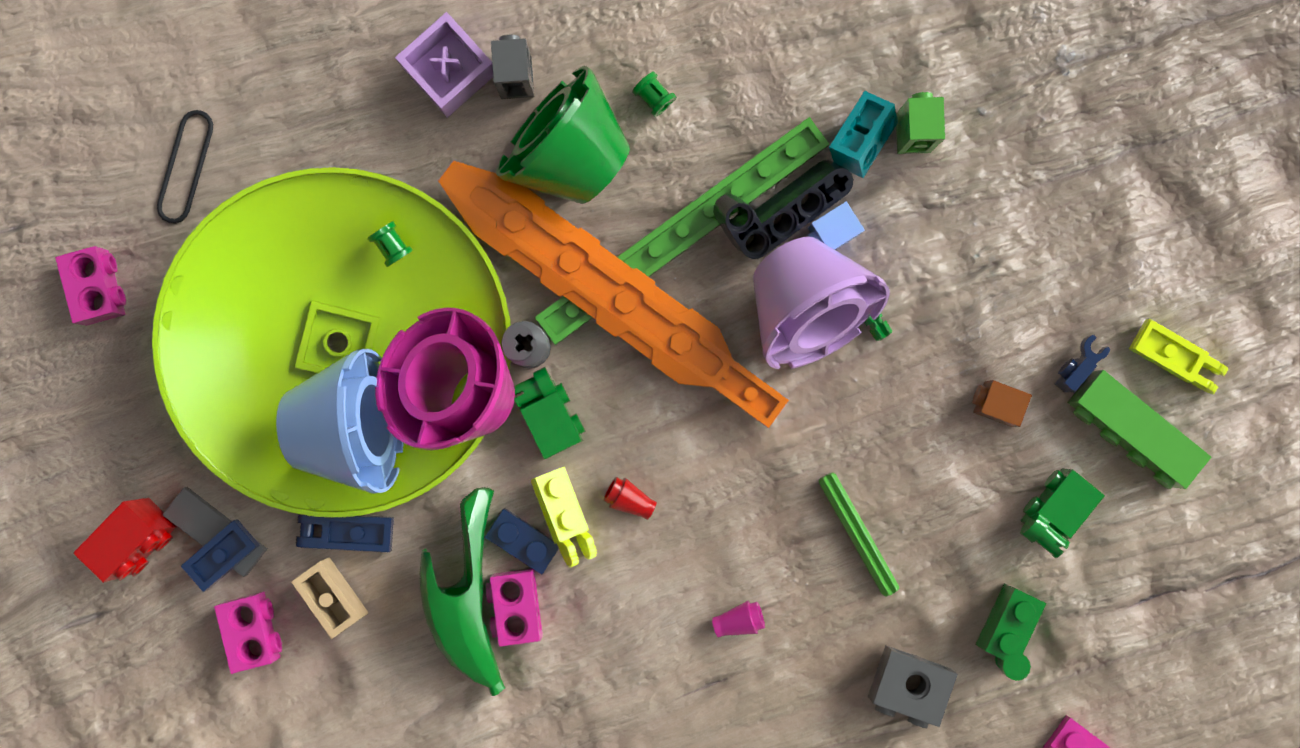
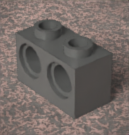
[491,35,535,99]

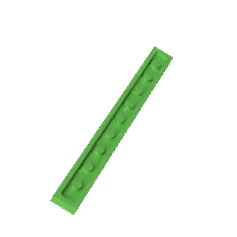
[535,117,829,345]

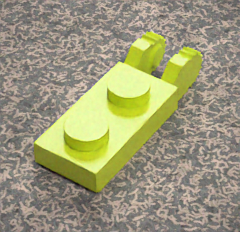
[1129,319,1228,394]
[531,467,597,568]

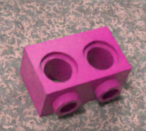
[55,246,126,326]
[486,568,543,647]
[214,592,282,674]

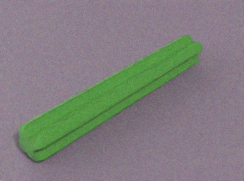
[819,472,899,597]

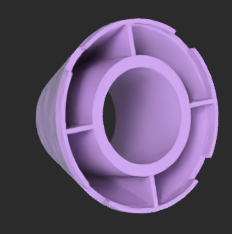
[753,237,890,369]

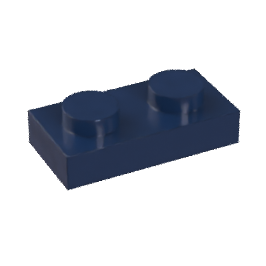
[485,508,559,575]
[181,519,260,592]

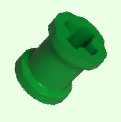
[632,71,677,117]
[367,221,413,267]

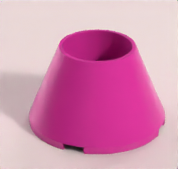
[375,308,515,450]

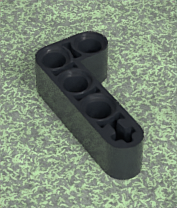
[713,160,854,259]

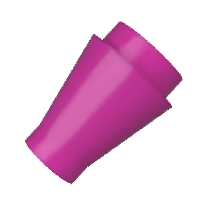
[712,600,765,637]

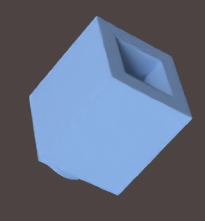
[807,201,865,250]

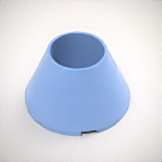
[276,349,404,493]

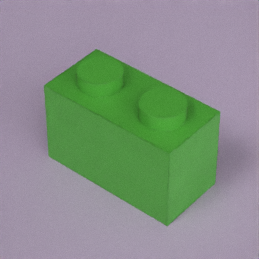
[896,92,945,154]

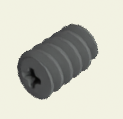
[502,321,551,369]

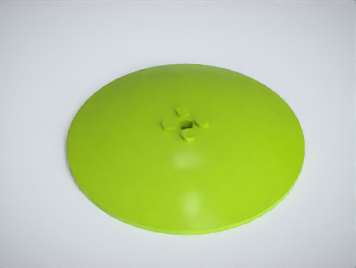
[152,167,511,517]

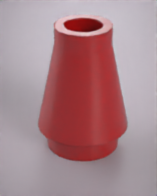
[603,477,657,520]

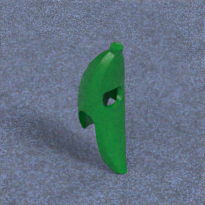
[419,487,505,696]

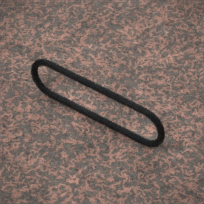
[157,110,214,224]

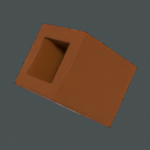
[972,380,1032,427]

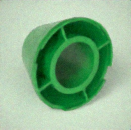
[496,66,630,204]

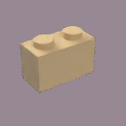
[291,557,369,639]

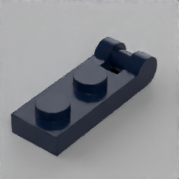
[296,514,394,552]

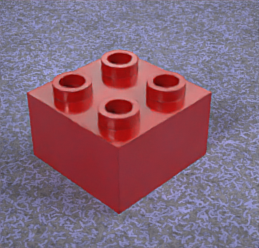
[73,498,177,583]

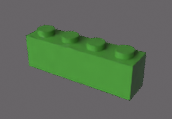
[1067,370,1212,489]

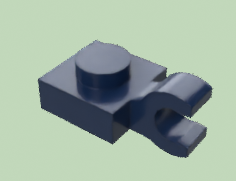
[1054,335,1110,393]

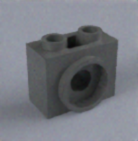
[868,645,958,729]

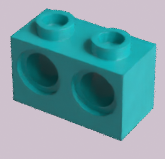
[829,90,898,178]

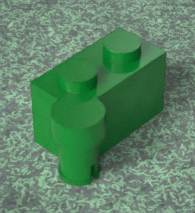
[514,367,586,460]
[1020,468,1105,558]
[975,583,1047,681]

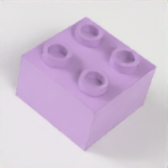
[395,12,493,118]

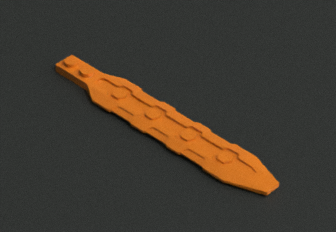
[438,160,789,428]

